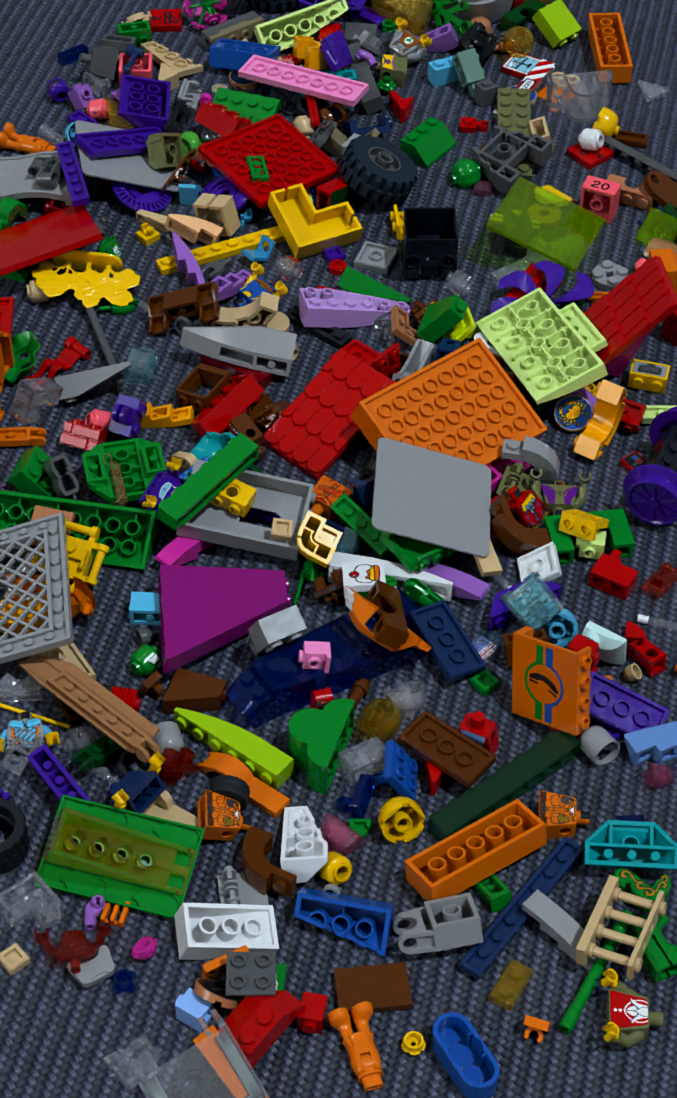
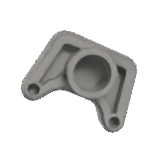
[67,945,115,988]

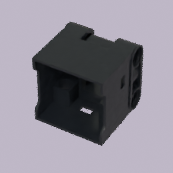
[401,207,458,279]

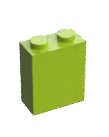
[532,0,582,49]

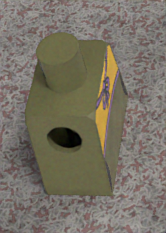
[370,54,408,88]

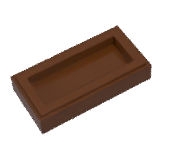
[613,130,649,149]

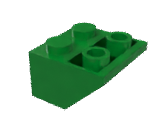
[8,445,54,497]

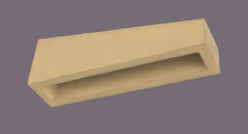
[136,209,170,233]

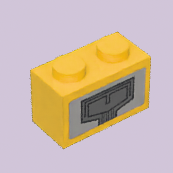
[627,359,671,394]

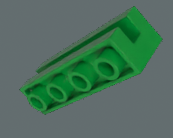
[330,493,396,561]

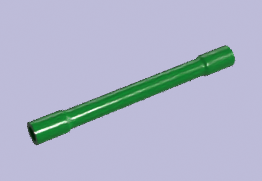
[558,910,633,1034]

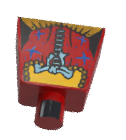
[507,486,549,529]

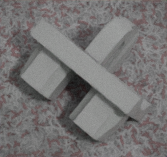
[353,29,382,56]

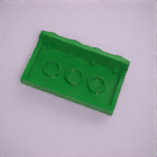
[212,87,281,124]

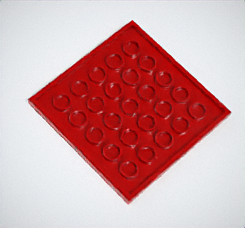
[198,113,340,209]

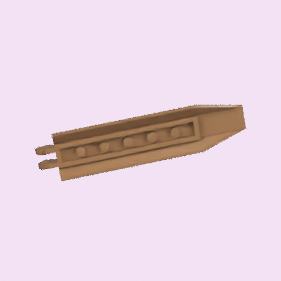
[19,655,161,763]

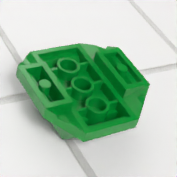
[81,438,167,504]

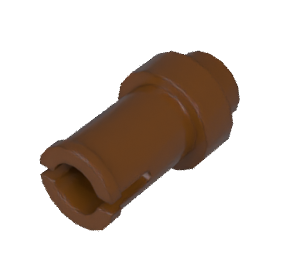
[347,678,370,709]

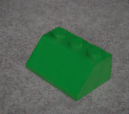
[400,117,456,169]

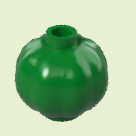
[450,159,482,189]

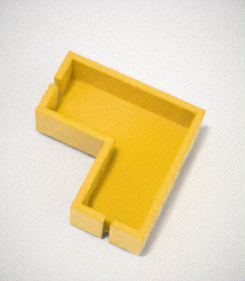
[268,183,363,259]

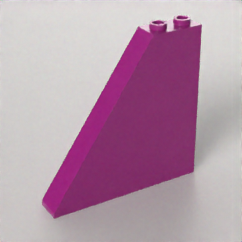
[158,565,291,673]

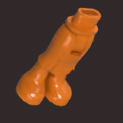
[0,122,57,154]
[327,1001,384,1092]

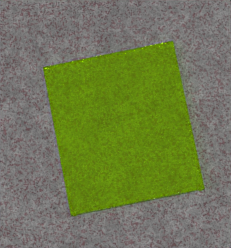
[485,177,606,272]

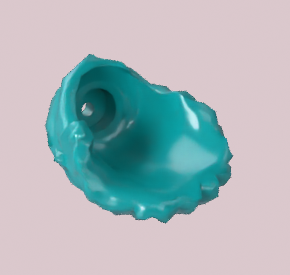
[190,432,236,460]

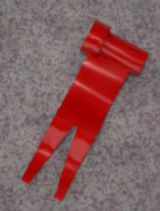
[25,336,92,388]

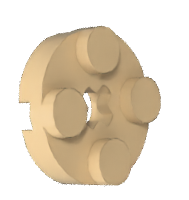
[121,11,152,24]

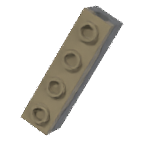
[201,11,264,50]

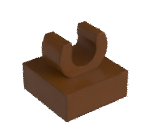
[138,670,165,700]

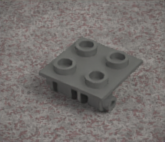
[226,951,276,996]

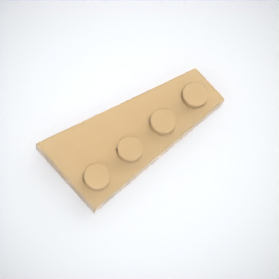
[140,41,203,78]

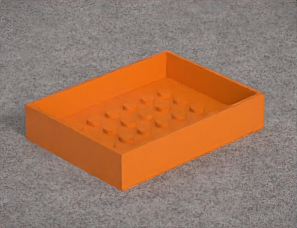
[351,337,548,467]

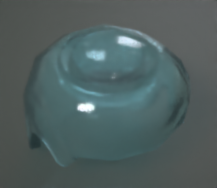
[336,526,359,554]

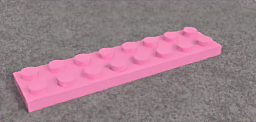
[238,55,369,107]

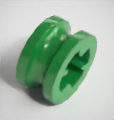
[381,19,396,33]

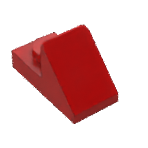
[389,91,414,123]

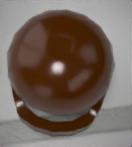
[318,102,347,129]

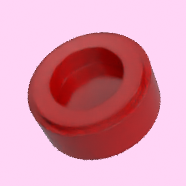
[329,259,347,276]

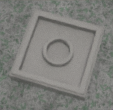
[354,241,399,274]

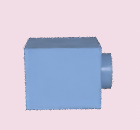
[175,987,215,1033]

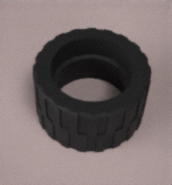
[0,798,29,875]

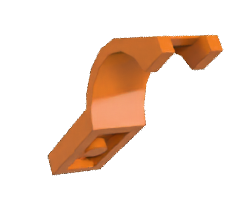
[197,751,290,819]

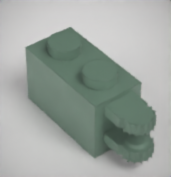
[452,48,485,97]

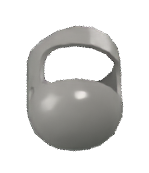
[153,721,184,761]
[579,726,620,766]

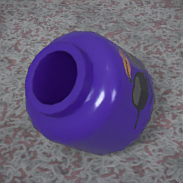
[46,78,70,102]

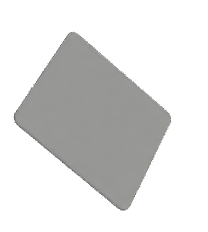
[75,120,179,192]
[371,437,491,557]

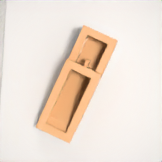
[164,214,223,245]

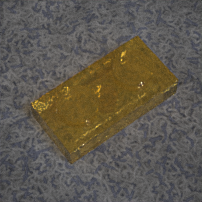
[489,959,534,1011]

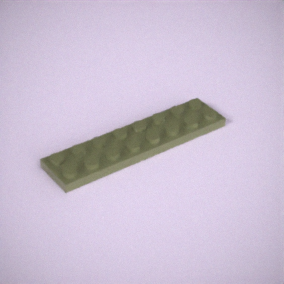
[497,88,532,181]

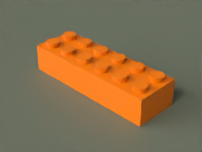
[587,13,633,84]
[404,798,547,901]

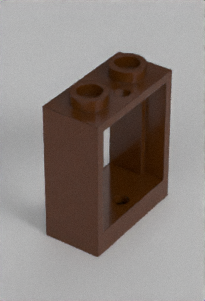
[175,363,232,411]

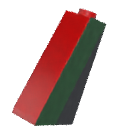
[316,176,360,210]

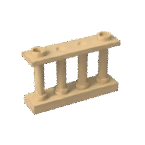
[576,875,667,981]

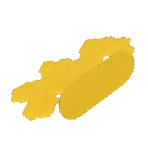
[31,250,141,308]

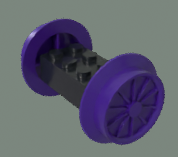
[623,406,677,526]

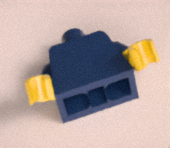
[109,752,166,814]

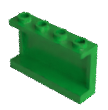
[379,531,462,573]

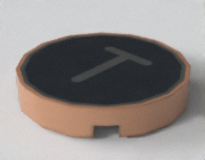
[229,71,259,90]
[193,978,241,1010]

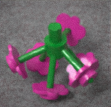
[183,0,228,30]

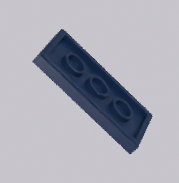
[407,600,487,683]

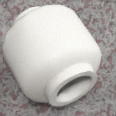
[578,128,604,151]

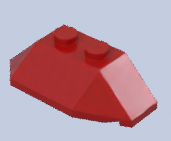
[217,990,306,1070]

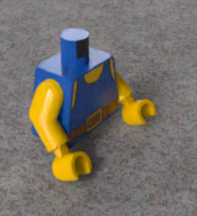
[234,262,288,308]

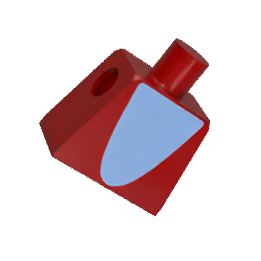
[458,711,499,755]

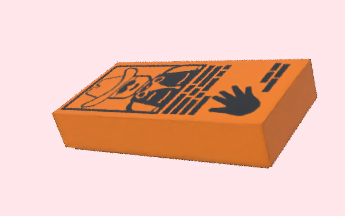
[202,945,250,980]

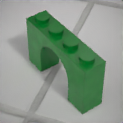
[543,509,635,565]

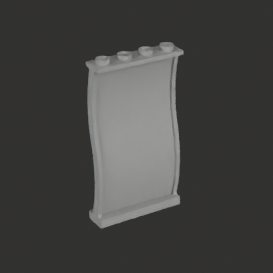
[0,151,87,206]

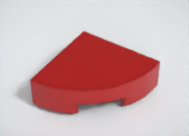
[625,621,646,642]

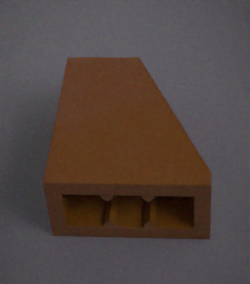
[162,668,230,715]

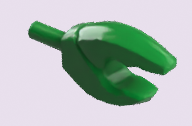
[99,298,139,315]

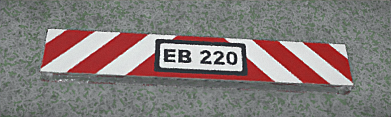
[492,59,556,119]

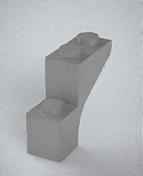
[391,339,436,382]

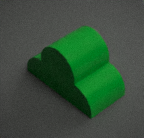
[289,698,355,795]

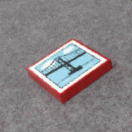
[501,51,541,79]

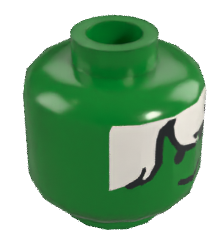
[130,644,162,676]

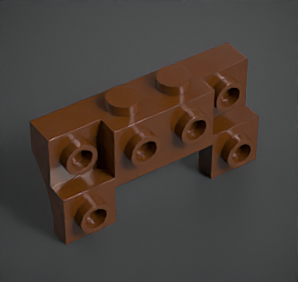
[147,281,220,336]

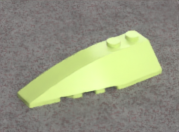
[254,0,349,52]

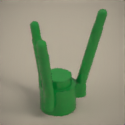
[293,560,328,605]

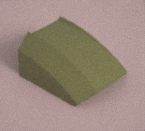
[145,133,184,169]

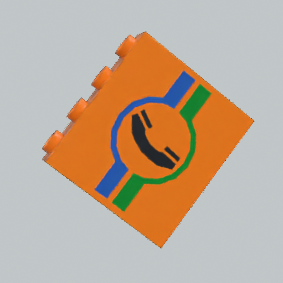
[512,626,592,736]

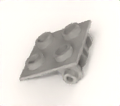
[217,866,269,905]

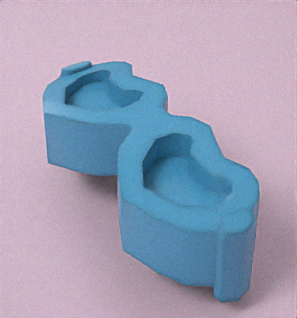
[237,208,253,230]

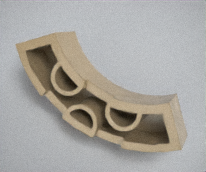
[209,291,279,327]

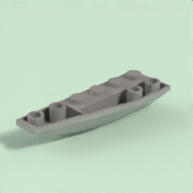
[180,326,297,377]

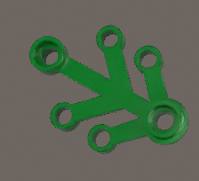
[428,0,472,33]

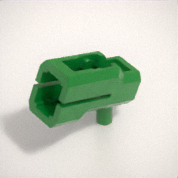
[629,915,677,982]

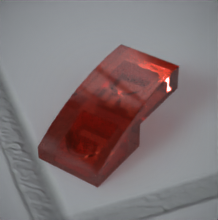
[642,562,677,599]

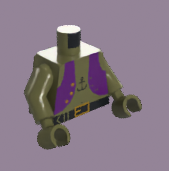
[529,468,591,516]

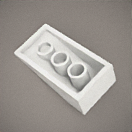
[174,903,279,960]

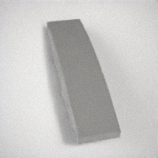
[522,889,602,971]

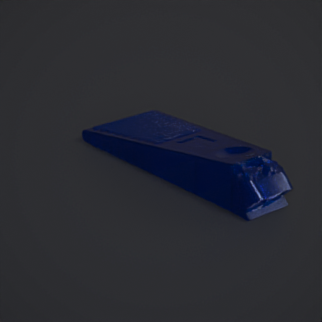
[226,587,431,728]

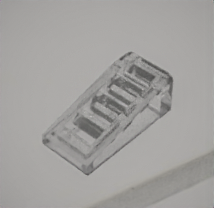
[0,726,43,776]

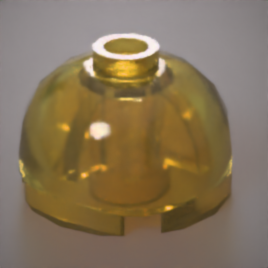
[502,26,534,58]
[357,696,402,741]

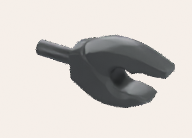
[201,258,232,280]

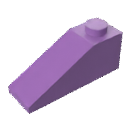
[417,23,459,52]

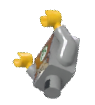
[389,17,432,66]

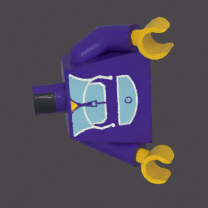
[138,456,182,513]

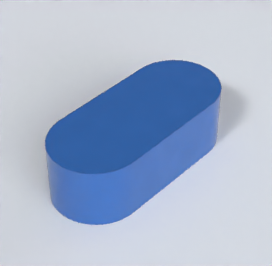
[432,1012,500,1098]

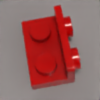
[618,398,647,433]

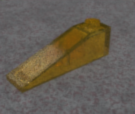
[369,0,434,36]

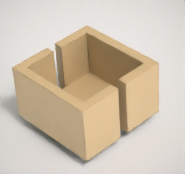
[193,193,241,237]

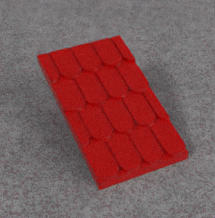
[582,256,677,377]
[263,348,396,481]

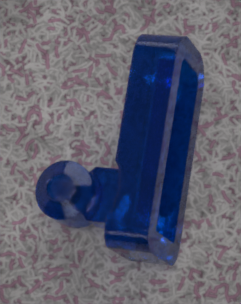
[336,774,374,819]

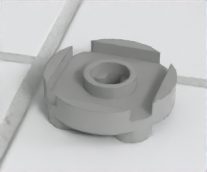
[592,260,628,291]

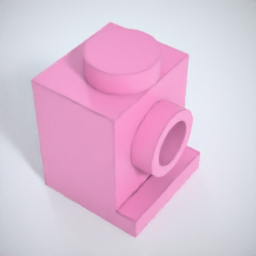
[298,641,331,673]

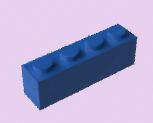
[294,888,395,957]

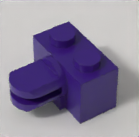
[108,394,147,439]

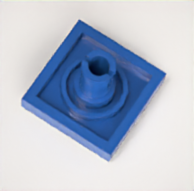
[374,740,418,800]

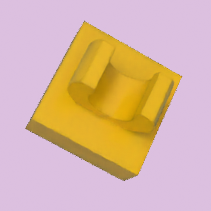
[135,222,160,246]

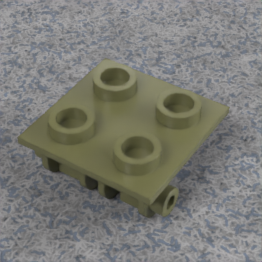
[495,462,541,500]

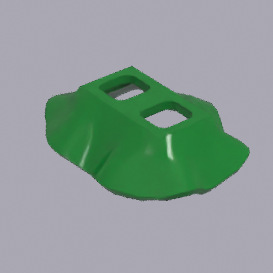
[5,331,41,383]

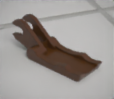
[256,401,291,428]

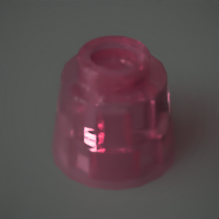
[646,762,674,787]

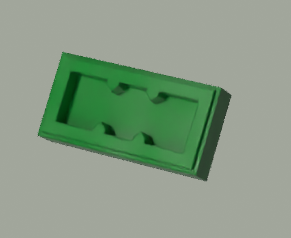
[246,156,270,182]

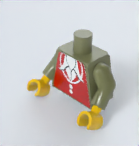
[601,968,663,1048]

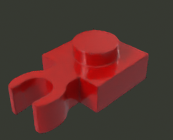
[459,117,488,133]

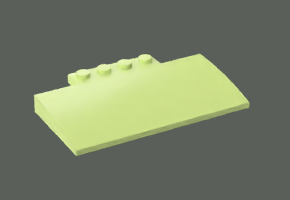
[475,287,608,404]

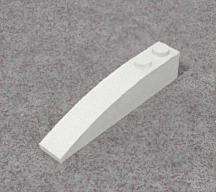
[328,552,453,602]

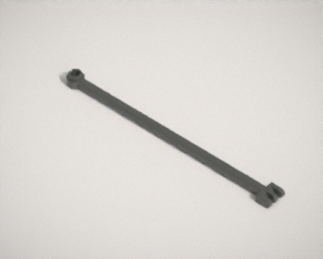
[69,270,126,395]

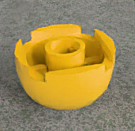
[592,107,620,140]
[378,796,425,843]

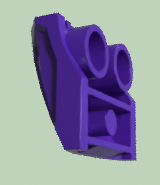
[320,30,353,73]

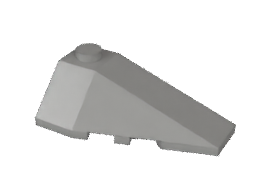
[55,361,133,403]

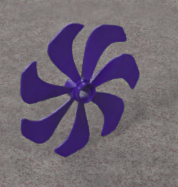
[490,260,594,314]

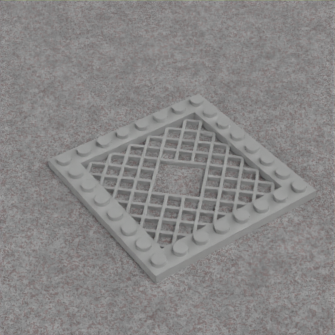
[0,512,73,664]

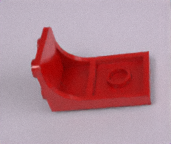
[330,339,401,378]

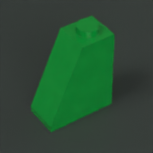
[416,294,468,343]

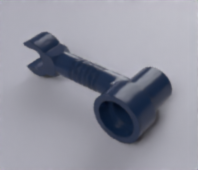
[122,43,145,75]

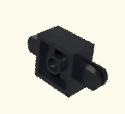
[459,21,498,62]

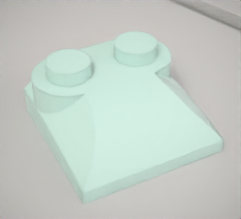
[582,621,627,665]

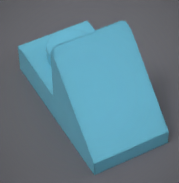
[178,184,201,206]

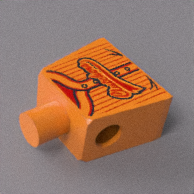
[309,475,354,520]

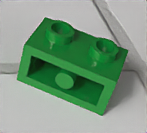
[117,20,152,47]

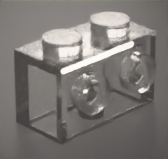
[338,736,385,786]

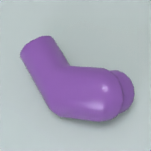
[355,49,378,68]
[84,895,106,931]

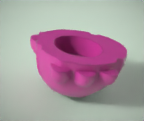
[131,936,158,960]

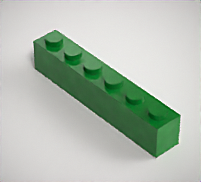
[158,433,259,532]

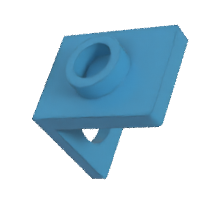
[241,235,276,263]

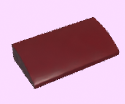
[201,354,280,390]

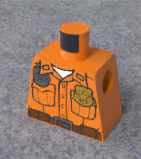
[197,790,251,841]
[538,791,590,839]

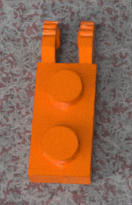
[0,427,46,447]

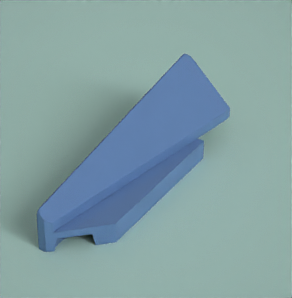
[624,721,677,766]

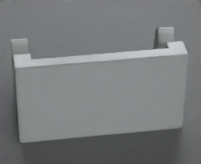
[177,78,202,113]

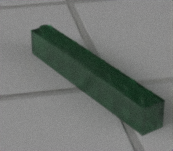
[428,730,581,842]

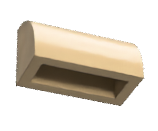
[529,116,554,151]

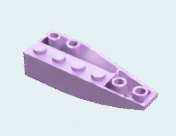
[299,287,412,328]

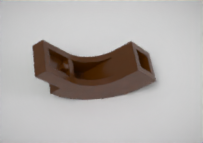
[490,495,551,555]
[241,826,297,898]

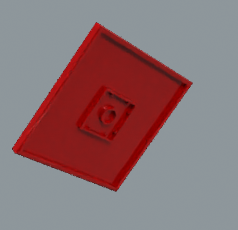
[0,205,103,276]

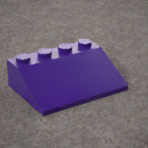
[118,74,171,133]

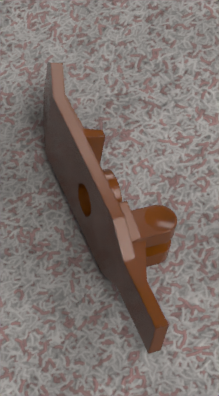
[161,148,197,191]

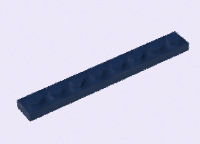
[459,836,584,981]

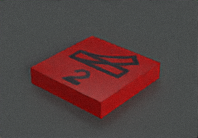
[150,9,182,32]
[566,143,614,170]

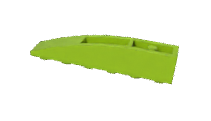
[174,707,294,789]

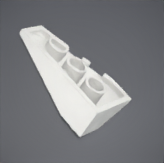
[280,806,328,884]

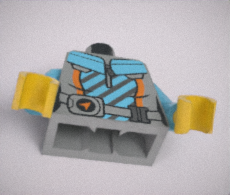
[0,712,61,763]

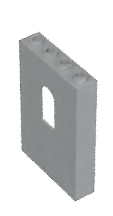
[176,459,317,561]

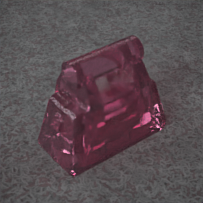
[320,812,365,856]

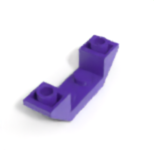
[488,578,562,632]

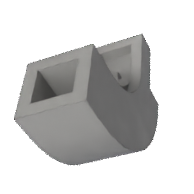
[501,436,560,482]

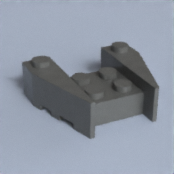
[471,125,552,197]

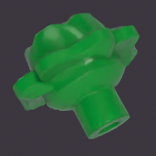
[377,76,396,93]

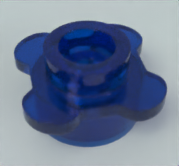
[112,969,137,994]

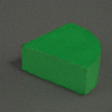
[349,818,372,842]

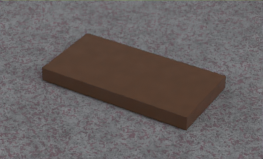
[398,710,497,788]

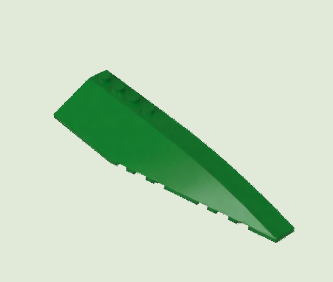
[0,490,161,570]

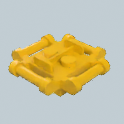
[29,518,110,593]

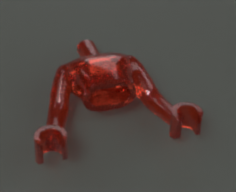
[34,919,112,974]

